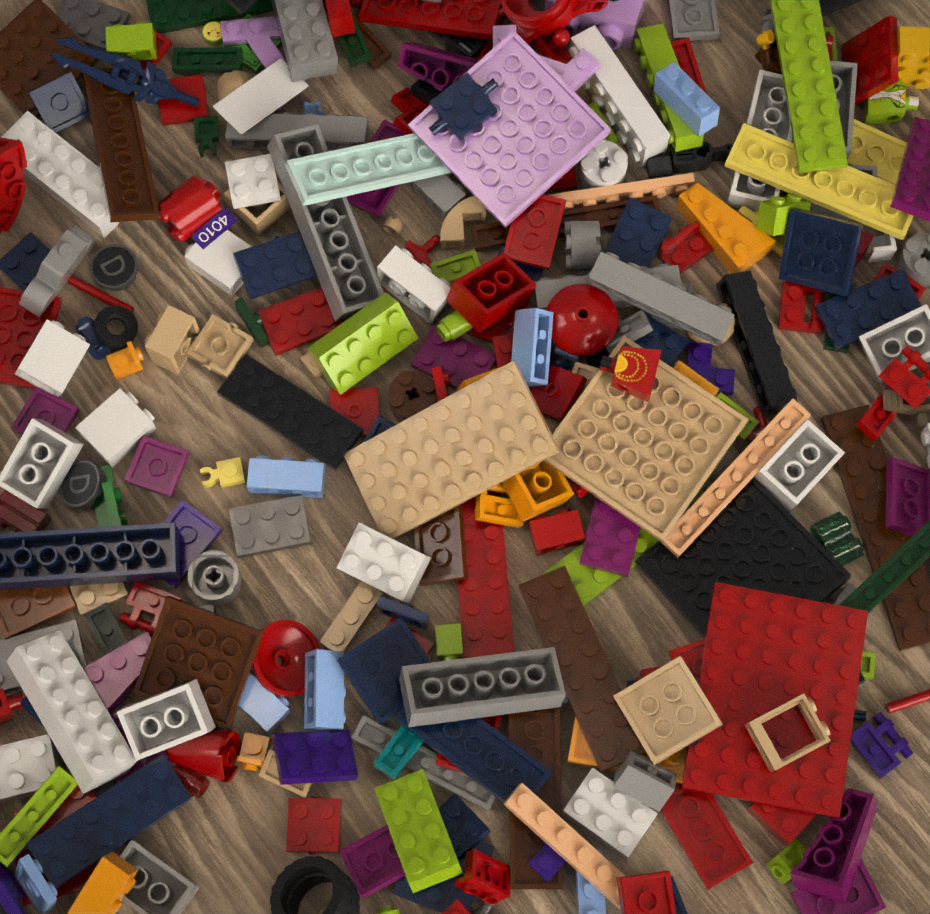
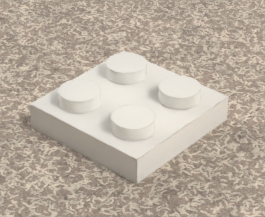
[225,154,281,209]

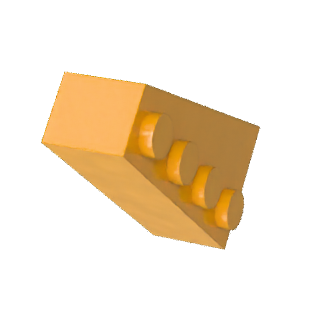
[676,183,776,274]
[67,851,138,914]

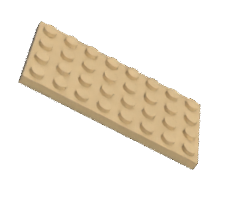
[344,361,560,539]

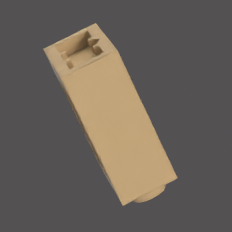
[745,694,831,773]

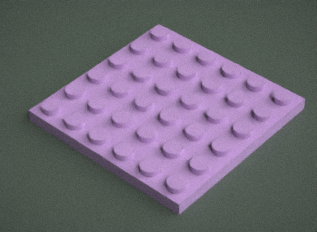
[408,30,611,228]

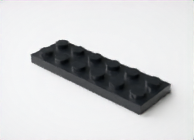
[217,355,364,471]

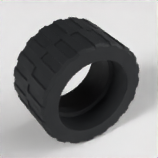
[270,856,360,914]

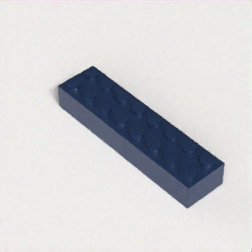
[0,522,180,590]

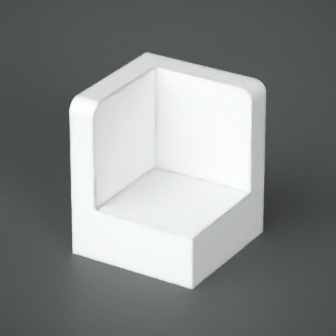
[865,233,897,263]

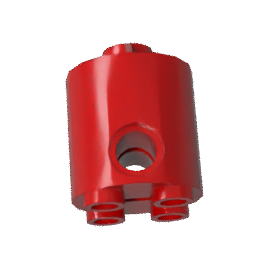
[158,176,222,243]

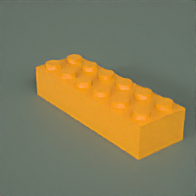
[454,366,574,522]

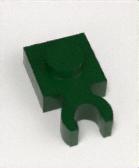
[194,116,219,157]

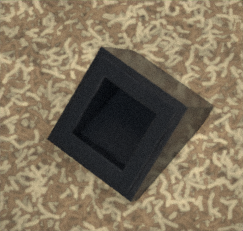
[646,155,673,179]

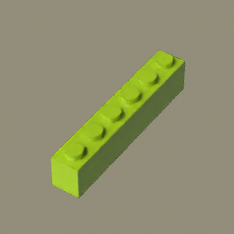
[633,23,704,152]

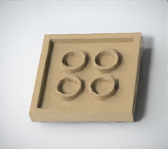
[613,656,723,765]

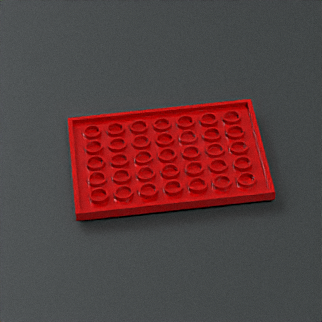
[681,582,868,818]

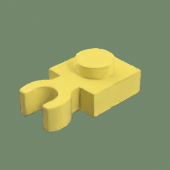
[200,457,246,488]

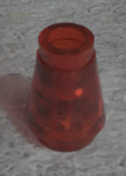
[173,764,210,798]

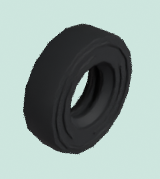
[94,306,138,349]

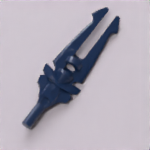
[51,37,200,108]

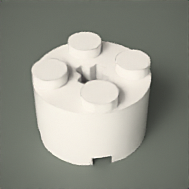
[579,140,628,189]

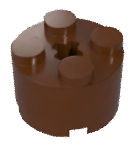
[388,371,438,422]

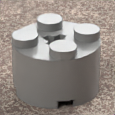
[564,221,601,269]
[897,232,930,287]
[188,550,242,606]

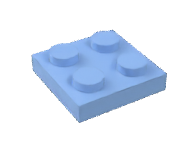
[14,854,58,914]

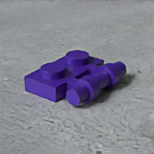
[850,711,913,779]

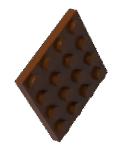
[0,0,100,119]
[133,596,265,730]

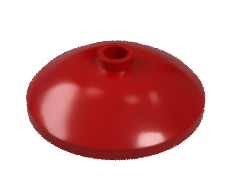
[546,284,618,356]
[252,620,321,697]

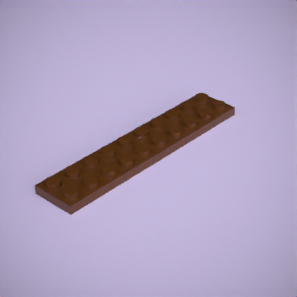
[821,404,930,651]

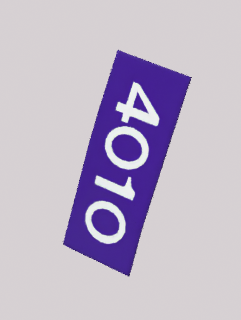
[191,208,237,249]

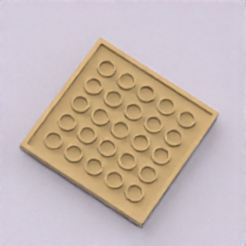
[543,336,749,543]

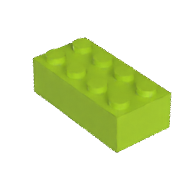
[307,292,419,395]
[374,769,463,893]

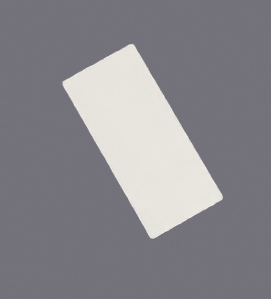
[213,59,309,134]

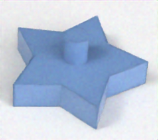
[301,100,325,115]

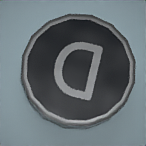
[90,244,139,291]
[60,460,105,509]

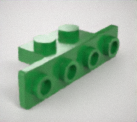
[94,465,128,527]

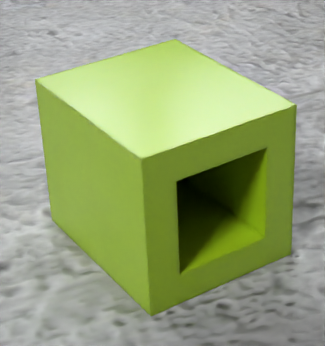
[435,623,463,661]

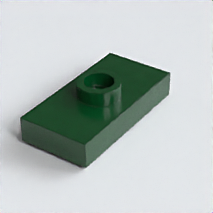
[234,297,269,348]

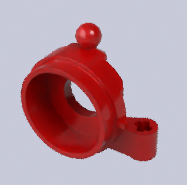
[498,0,608,47]

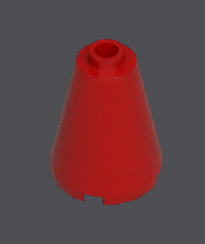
[166,730,241,782]

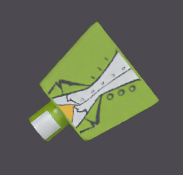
[863,81,919,125]

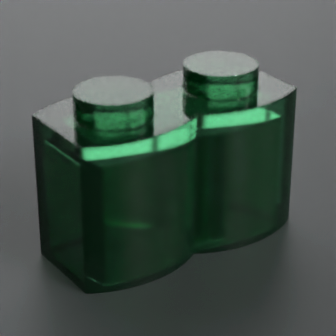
[810,511,864,567]

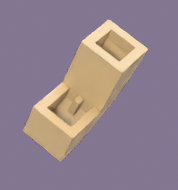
[441,196,486,250]

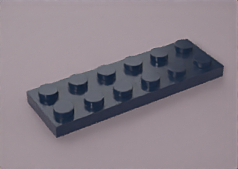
[395,707,552,803]
[26,755,192,889]

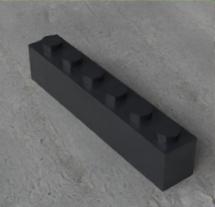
[716,270,798,416]

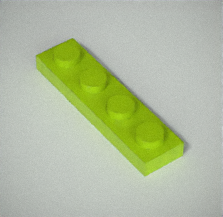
[0,766,78,867]

